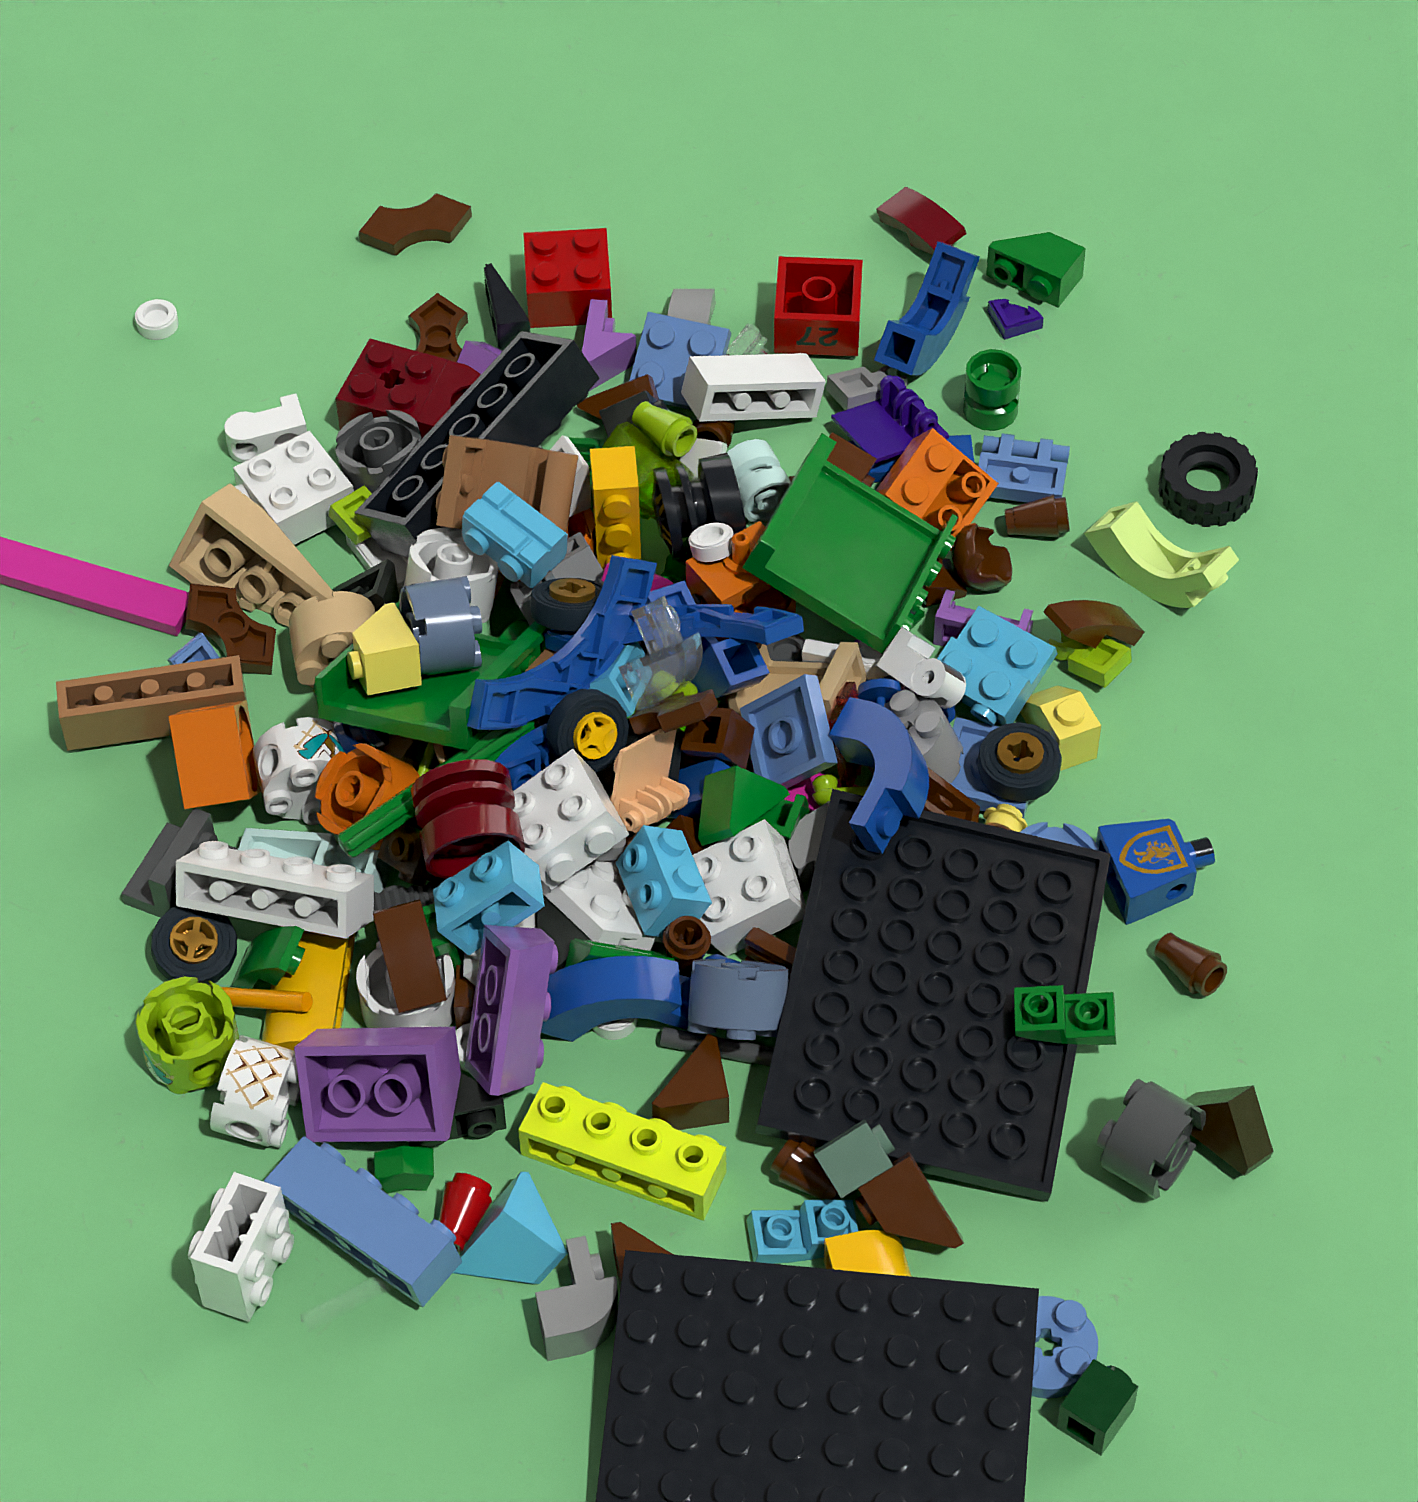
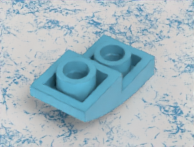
[747,1200,858,1264]

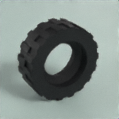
[1158,431,1258,527]

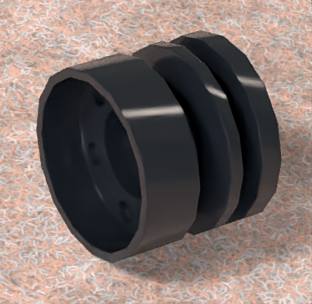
[651,453,746,561]

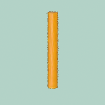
[221,987,313,1012]

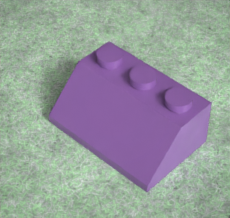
[464,925,558,1096]
[294,1026,461,1142]

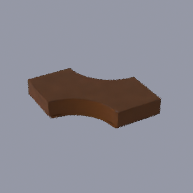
[359,193,472,256]
[408,293,468,362]
[185,584,276,675]
[629,689,718,735]

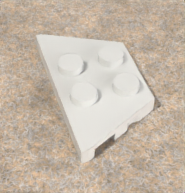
[541,860,664,950]

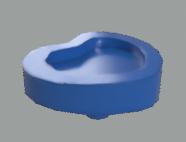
[857,679,901,706]

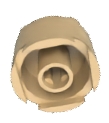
[289,591,376,688]

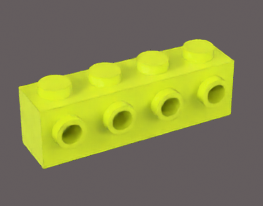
[518,1082,726,1221]

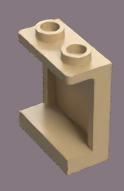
[725,642,867,731]

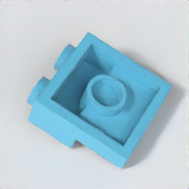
[937,606,1058,726]

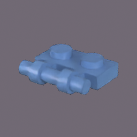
[978,433,1070,502]

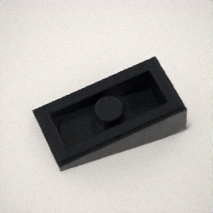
[484,263,530,351]

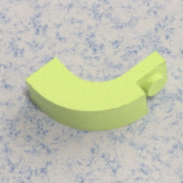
[1084,501,1239,608]

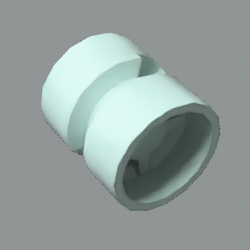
[727,439,791,522]

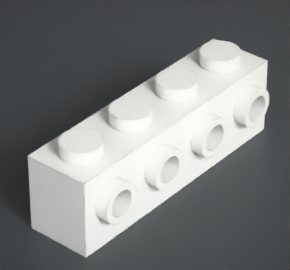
[176,841,374,938]

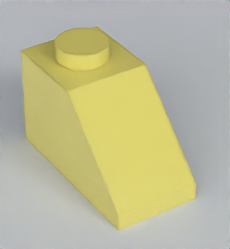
[347,603,422,696]
[1020,685,1101,771]

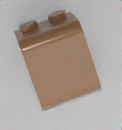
[436,435,579,533]

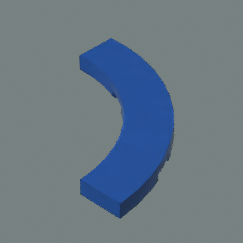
[467,555,657,730]
[544,604,804,652]

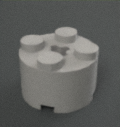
[867,690,963,784]

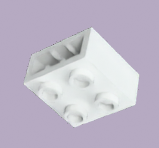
[233,431,354,545]
[513,749,630,890]
[693,819,806,957]
[188,1172,294,1322]

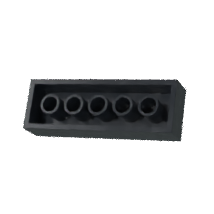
[354,331,600,557]

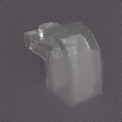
[618,595,703,710]

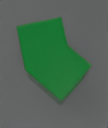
[374,1146,434,1194]

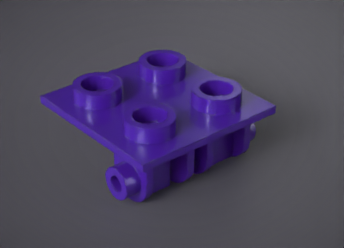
[831,375,949,463]

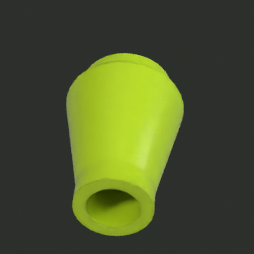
[632,401,697,457]

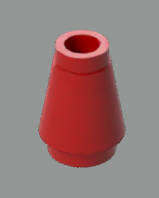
[439,1173,492,1252]

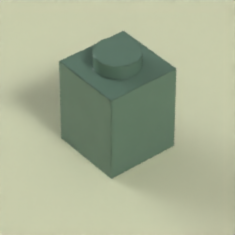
[814,1119,895,1198]

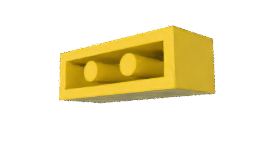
[590,446,641,569]

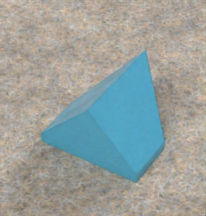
[453,1172,568,1284]

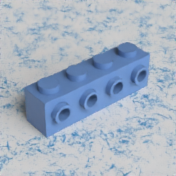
[264,1136,462,1307]

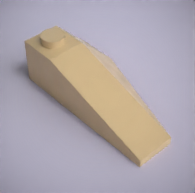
[169,483,333,627]

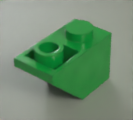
[986,232,1086,308]

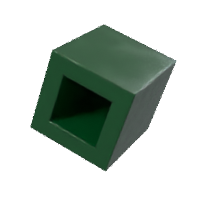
[1057,1359,1138,1456]

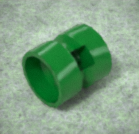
[963,349,1022,431]

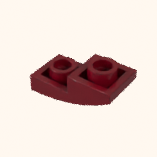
[876,187,967,255]

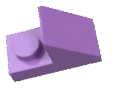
[582,299,637,391]

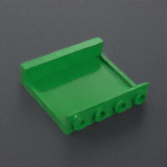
[742,433,958,654]
[313,601,551,751]

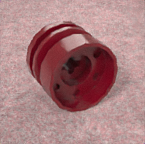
[411,759,525,879]

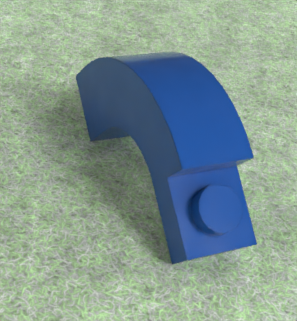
[874,242,980,376]
[644,580,770,699]
[829,697,929,854]
[541,956,690,1042]

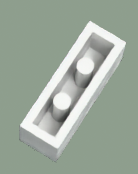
[681,353,826,422]

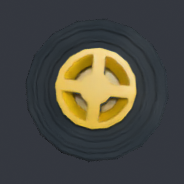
[546,689,629,773]

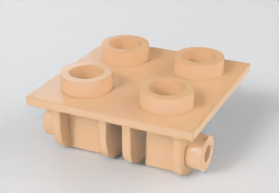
[610,729,690,833]

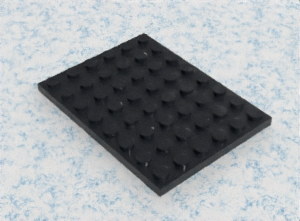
[755,789,1110,1202]
[595,1250,1039,1502]

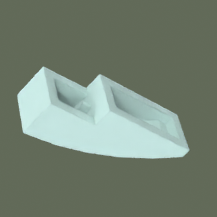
[238,828,391,893]

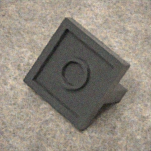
[121,808,238,918]

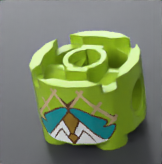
[136,976,240,1094]

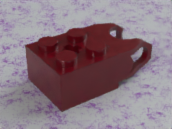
[335,338,481,438]

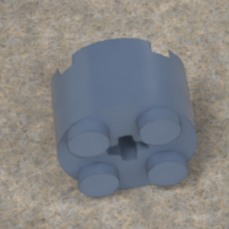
[399,576,482,676]
[687,959,789,1040]

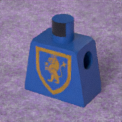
[1096,819,1215,925]

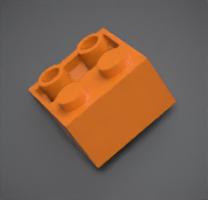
[876,428,999,551]

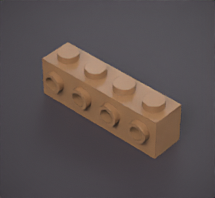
[56,655,248,751]

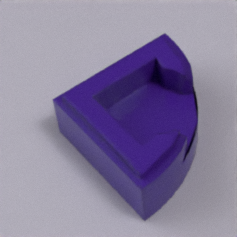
[987,299,1044,340]

